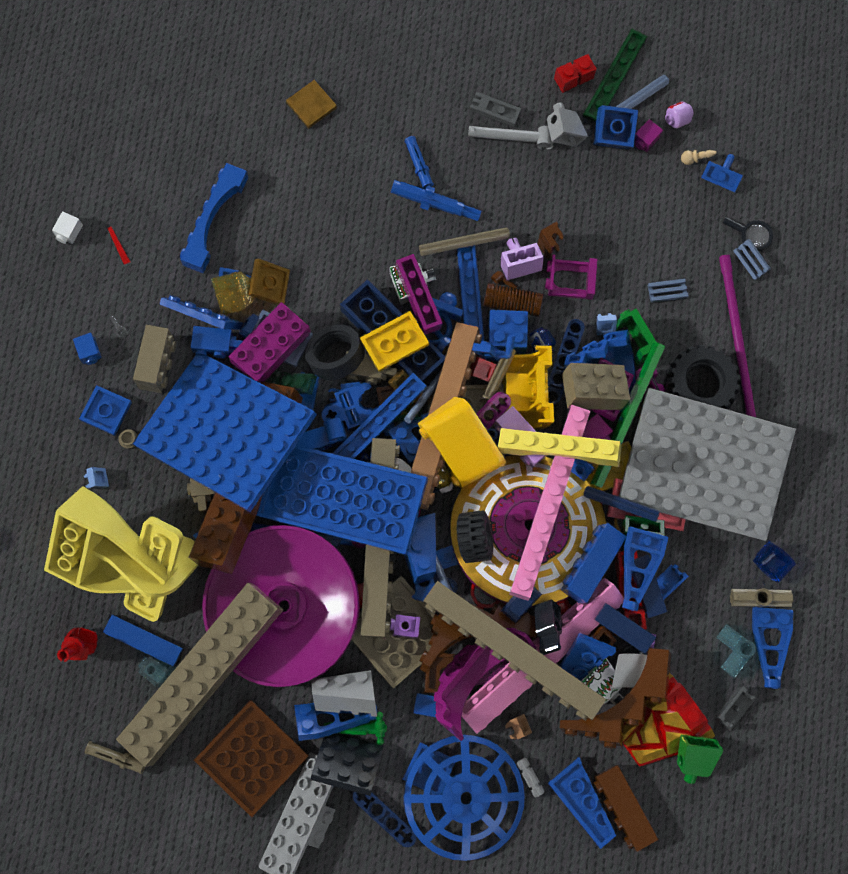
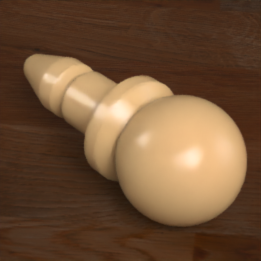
[681,150,717,165]

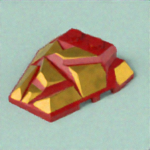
[622,673,715,767]

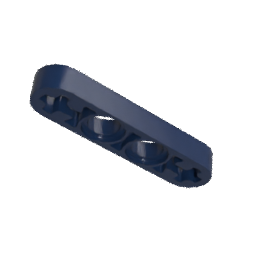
[353,792,416,847]

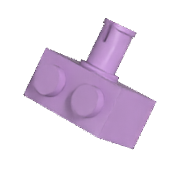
[501,238,543,280]

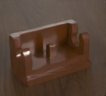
[537,221,563,260]

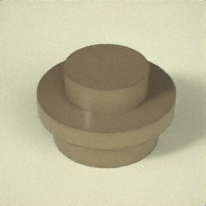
[119,429,138,449]

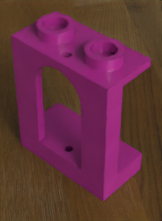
[545,255,597,300]

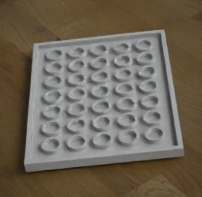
[619,388,796,541]

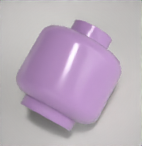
[665,101,694,128]

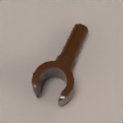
[491,271,517,290]

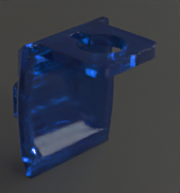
[753,540,796,583]

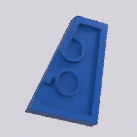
[560,632,616,681]

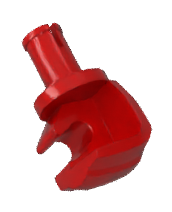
[57,627,98,662]

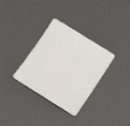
[612,654,647,688]

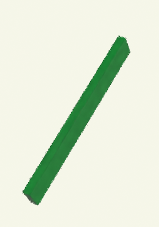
[590,343,665,488]

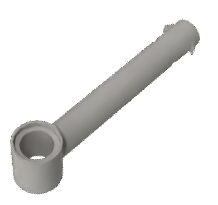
[468,126,553,150]

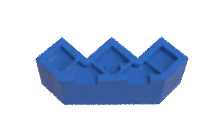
[564,330,636,419]

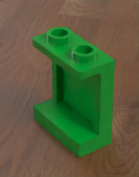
[616,308,657,366]

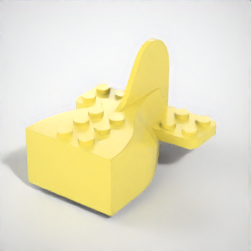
[44,486,198,622]

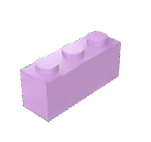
[494,406,547,468]

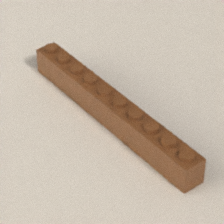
[411,322,482,510]

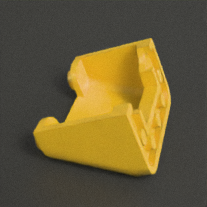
[417,397,506,488]

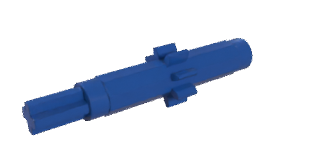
[390,180,481,221]

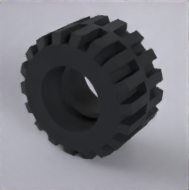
[457,510,493,563]

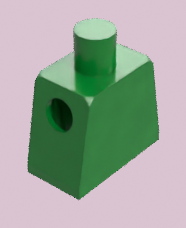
[677,734,723,784]

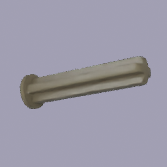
[481,349,516,401]

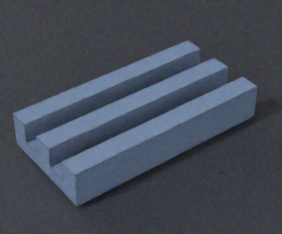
[733,239,771,280]
[648,279,688,303]

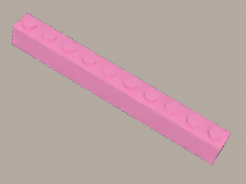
[509,405,590,601]
[462,578,624,734]

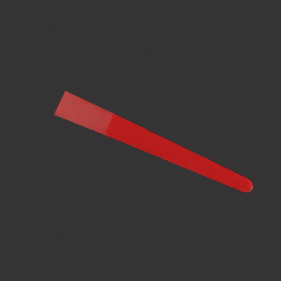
[107,227,130,265]

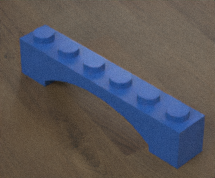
[180,163,248,273]

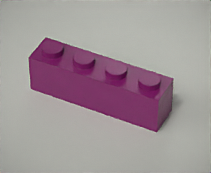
[395,254,442,335]

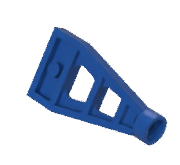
[388,413,429,464]
[622,527,668,612]
[752,607,793,689]
[294,703,377,741]

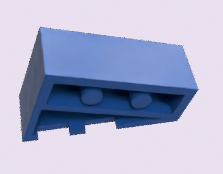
[404,513,436,584]

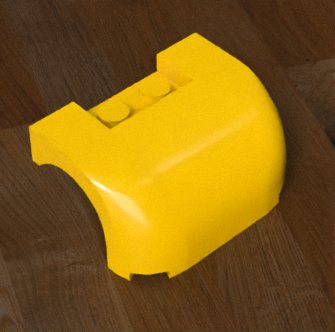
[502,346,554,430]

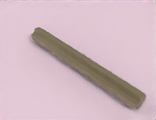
[419,228,510,256]

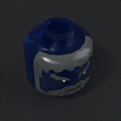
[528,327,557,353]

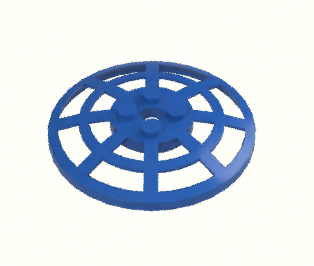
[403,735,525,861]

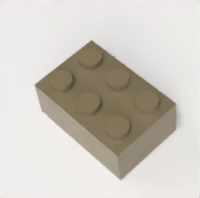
[133,325,176,393]
[562,363,631,410]

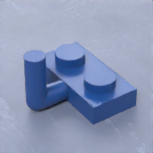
[701,154,743,192]
[472,335,515,362]

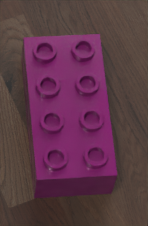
[228,302,311,383]

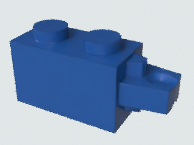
[191,326,243,358]

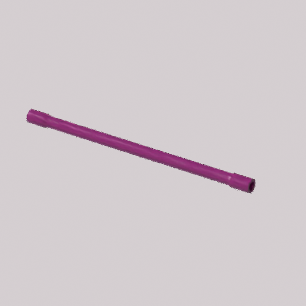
[719,255,756,417]

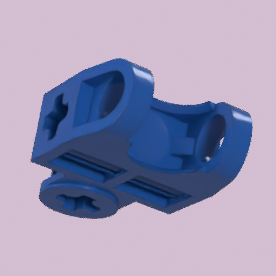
[322,382,378,429]

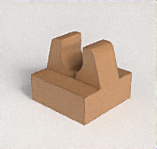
[505,714,532,739]

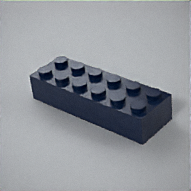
[340,279,446,384]

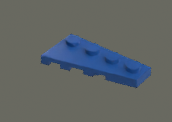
[160,295,243,330]
[548,757,616,849]

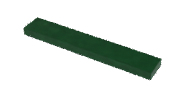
[583,29,648,123]

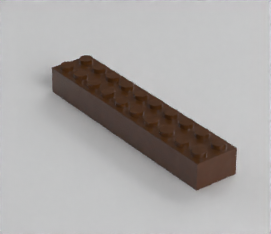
[189,382,303,574]

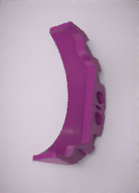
[434,628,537,741]

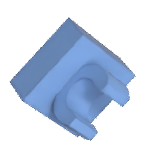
[596,313,617,335]
[84,467,109,489]

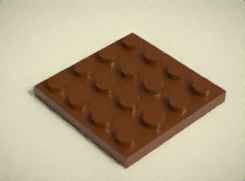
[194,700,309,817]

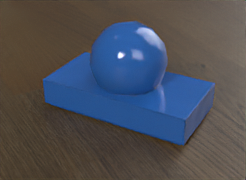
[432,292,463,322]

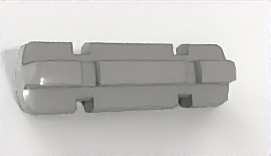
[516,758,544,798]

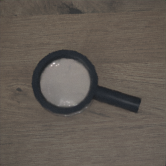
[723,217,774,251]

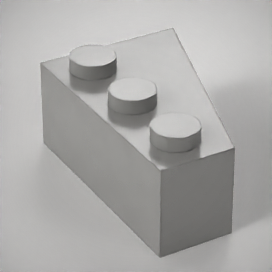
[311,670,377,717]

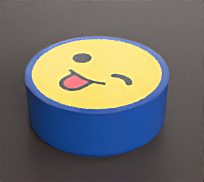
[437,337,451,355]

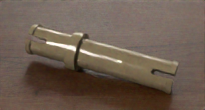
[85,741,145,774]

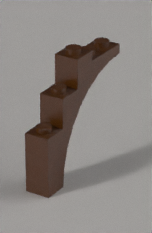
[419,602,537,673]
[560,648,671,749]

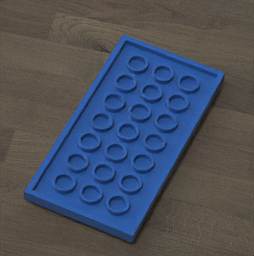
[256,445,428,555]

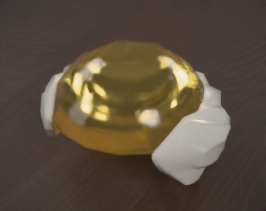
[435,466,453,493]

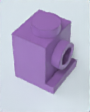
[390,614,420,639]

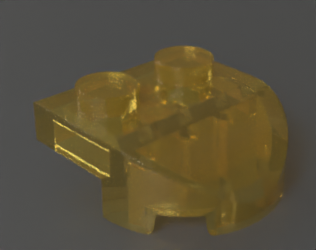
[211,272,254,315]

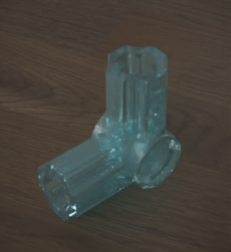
[716,624,756,678]

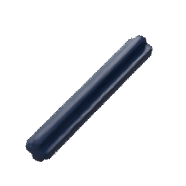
[584,486,660,521]

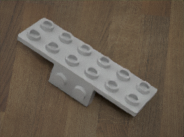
[259,753,335,874]

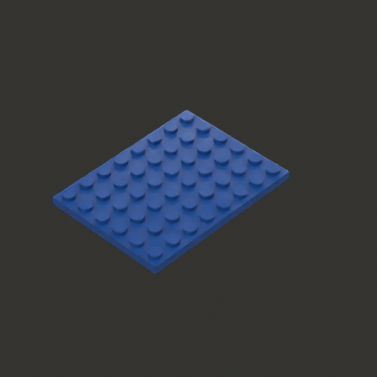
[132,355,317,512]

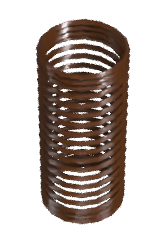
[484,283,543,317]

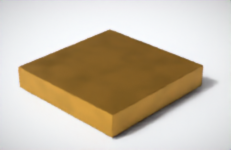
[286,80,337,129]
[249,259,290,305]

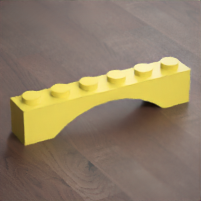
[498,428,622,467]

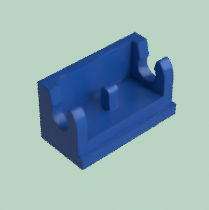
[656,564,689,600]

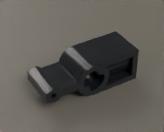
[534,599,562,655]

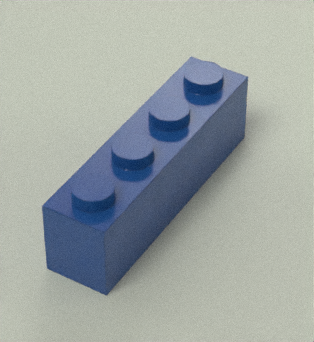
[561,523,626,603]

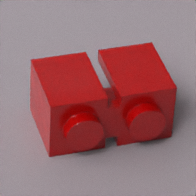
[554,54,597,93]

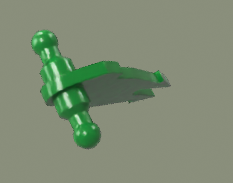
[324,712,387,745]

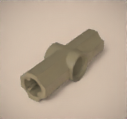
[730,588,793,608]

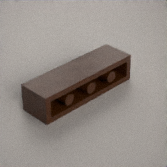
[594,765,658,852]

